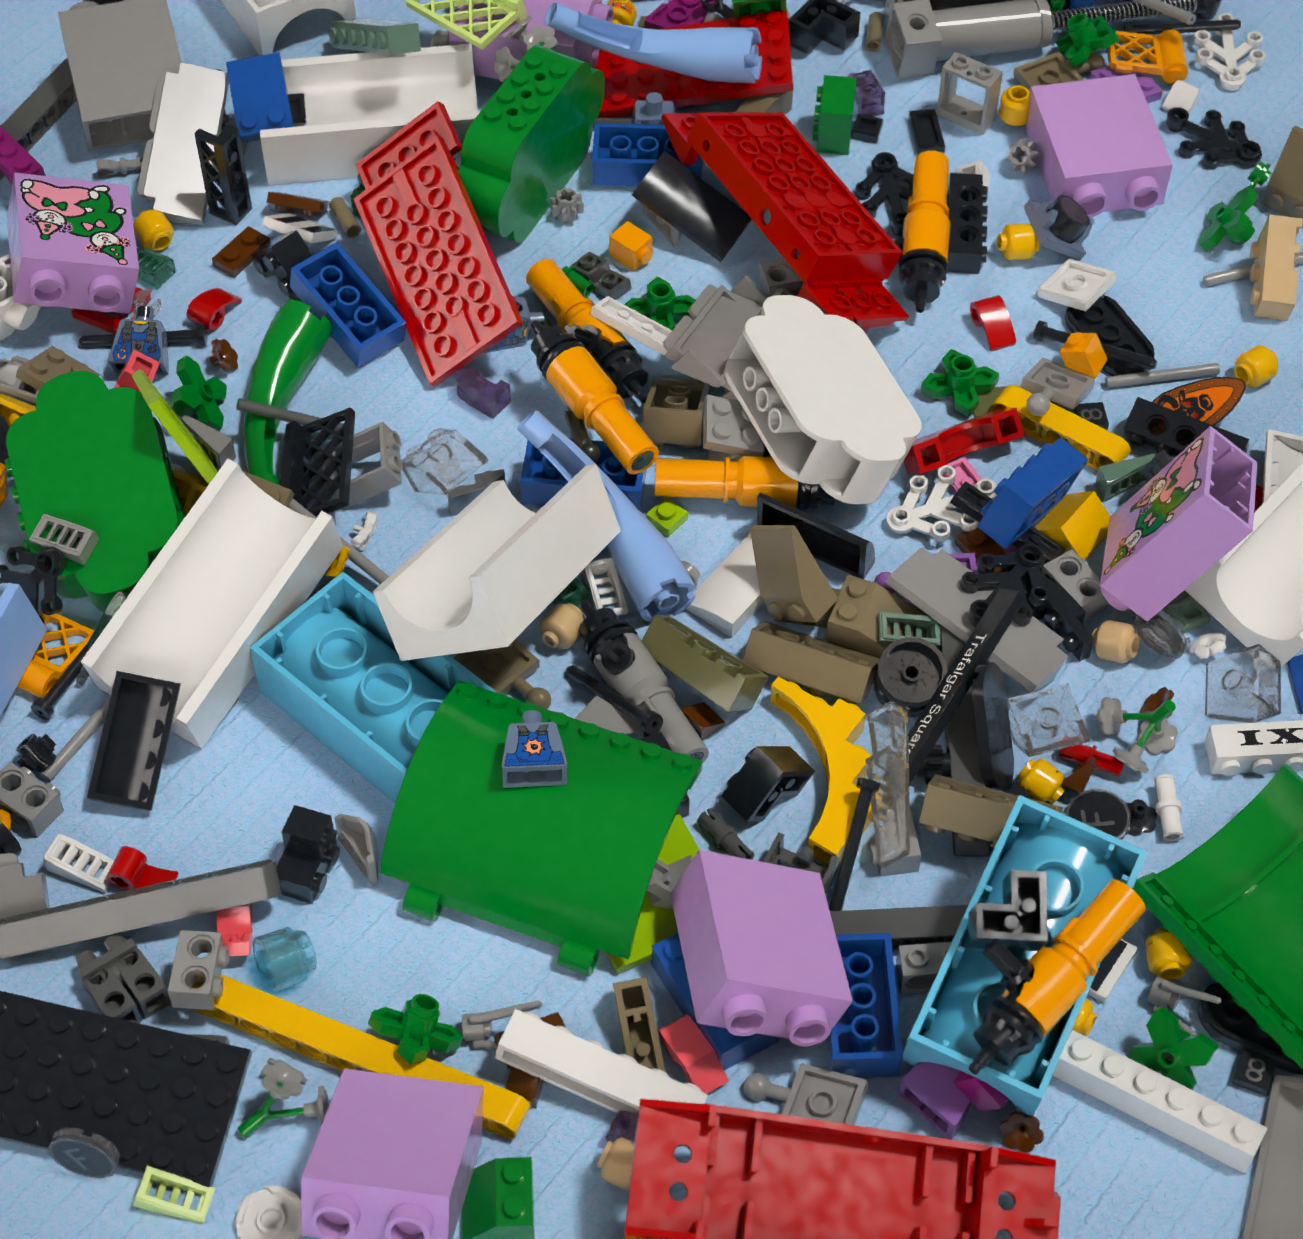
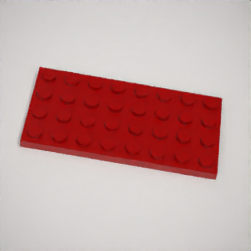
[595,10,794,118]

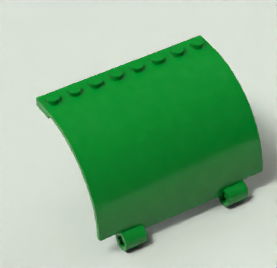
[380,681,703,976]
[1132,764,1303,1069]

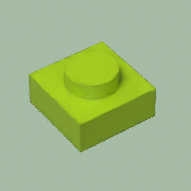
[646,497,688,537]

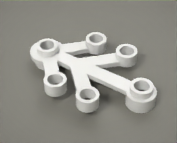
[1193,13,1266,91]
[887,465,997,542]

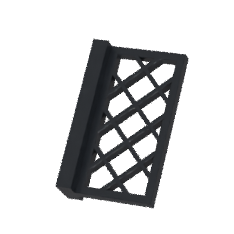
[280,407,355,517]

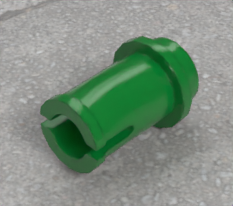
[562,266,594,298]

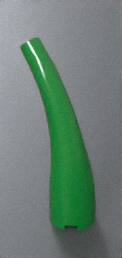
[244,300,333,485]

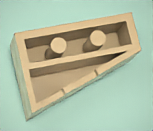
[1250,214,1303,321]

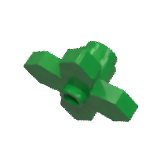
[1055,13,1119,67]
[1198,186,1258,252]
[624,277,696,330]
[921,349,999,417]
[170,356,227,431]
[368,994,463,1064]
[1128,1006,1219,1090]

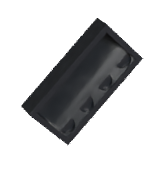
[632,151,752,262]
[757,492,875,579]
[87,671,181,811]

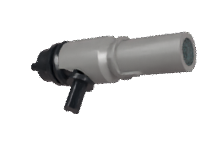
[579,600,709,763]

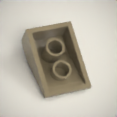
[1262,125,1303,219]
[643,377,711,448]
[750,525,838,623]
[826,574,928,658]

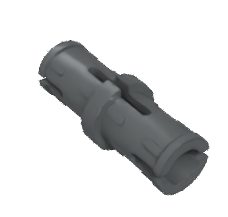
[697,808,755,860]

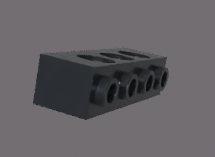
[947,173,988,274]
[1123,397,1249,456]

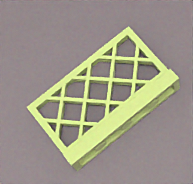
[405,0,528,50]

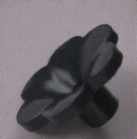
[1125,799,1158,836]

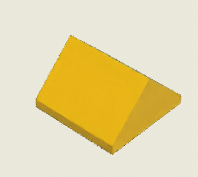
[1035,491,1110,560]

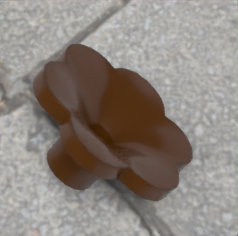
[209,339,238,371]
[1139,687,1174,719]
[999,1112,1044,1152]

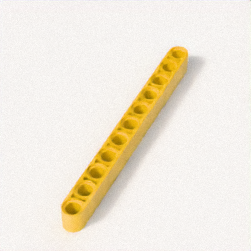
[191,974,531,1139]

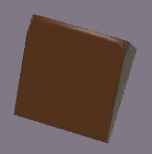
[682,702,725,741]
[1062,756,1098,793]
[505,1068,544,1108]

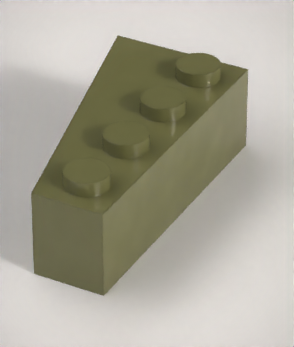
[642,615,769,712]

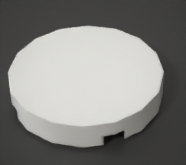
[235,1185,305,1239]

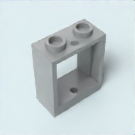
[936,52,1003,135]
[323,422,403,510]

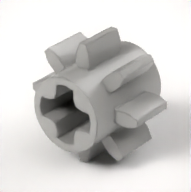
[1006,138,1042,173]
[550,188,584,222]

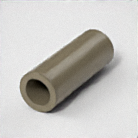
[865,12,884,52]
[329,197,362,238]

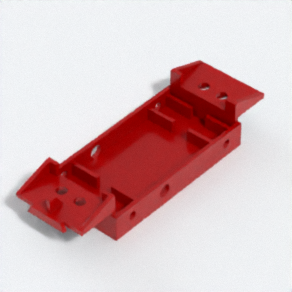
[661,112,910,334]
[624,1099,1061,1239]

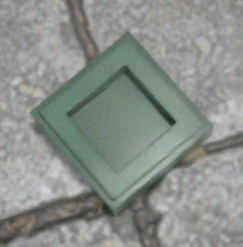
[1166,596,1211,634]

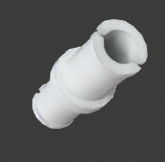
[1154,774,1184,842]

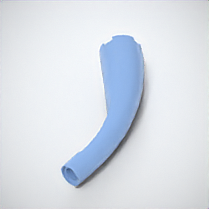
[545,2,762,83]
[517,409,696,622]

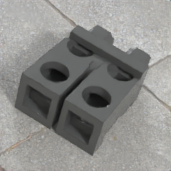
[75,933,171,1023]

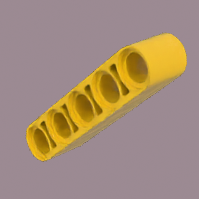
[990,385,1131,470]

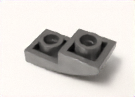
[569,252,632,300]
[447,469,505,516]

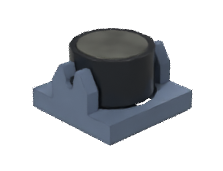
[1023,195,1092,260]

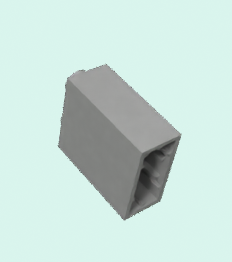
[58,0,181,151]

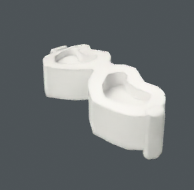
[349,510,378,550]

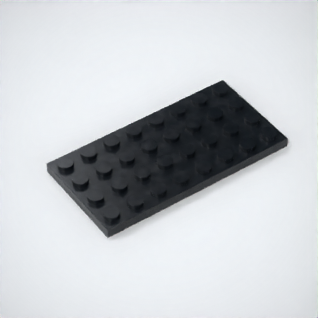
[0,991,252,1187]

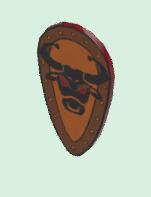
[1149,377,1246,446]

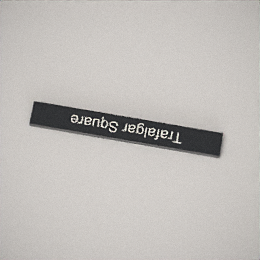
[873,588,1026,811]

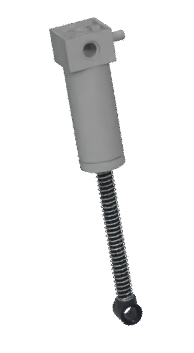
[884,0,1222,79]

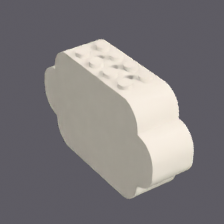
[724,295,922,504]

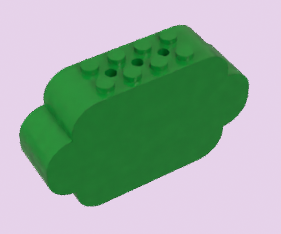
[458,45,605,243]
[5,371,185,614]

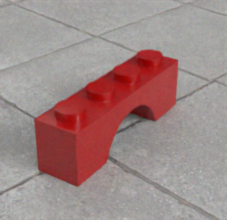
[903,407,1025,474]

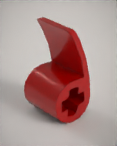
[186,288,242,331]
[970,295,1017,351]
[106,846,179,891]

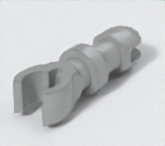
[96,156,143,178]

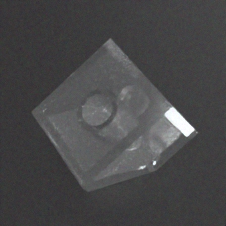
[401,428,489,495]
[1205,644,1281,723]
[1007,683,1090,757]

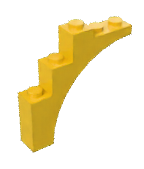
[770,676,879,867]

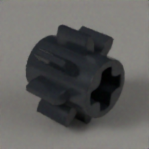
[16,733,57,773]
[916,745,951,785]

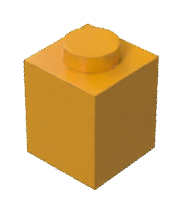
[609,221,653,271]
[1059,332,1108,378]

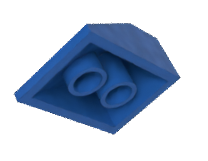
[226,52,295,143]

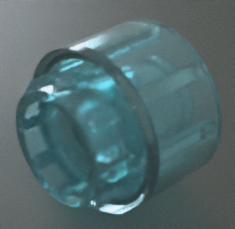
[253,926,317,993]

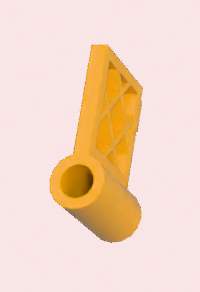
[1106,30,1188,84]
[17,612,96,699]

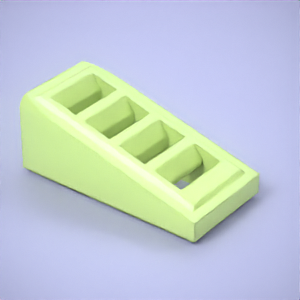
[133,1166,215,1223]

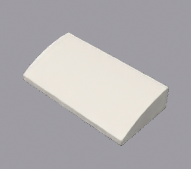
[1262,429,1303,504]
[686,532,764,638]

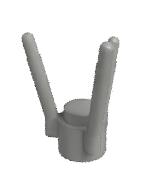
[1147,976,1221,1036]
[462,1000,542,1050]

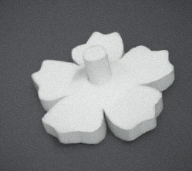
[1189,633,1227,659]

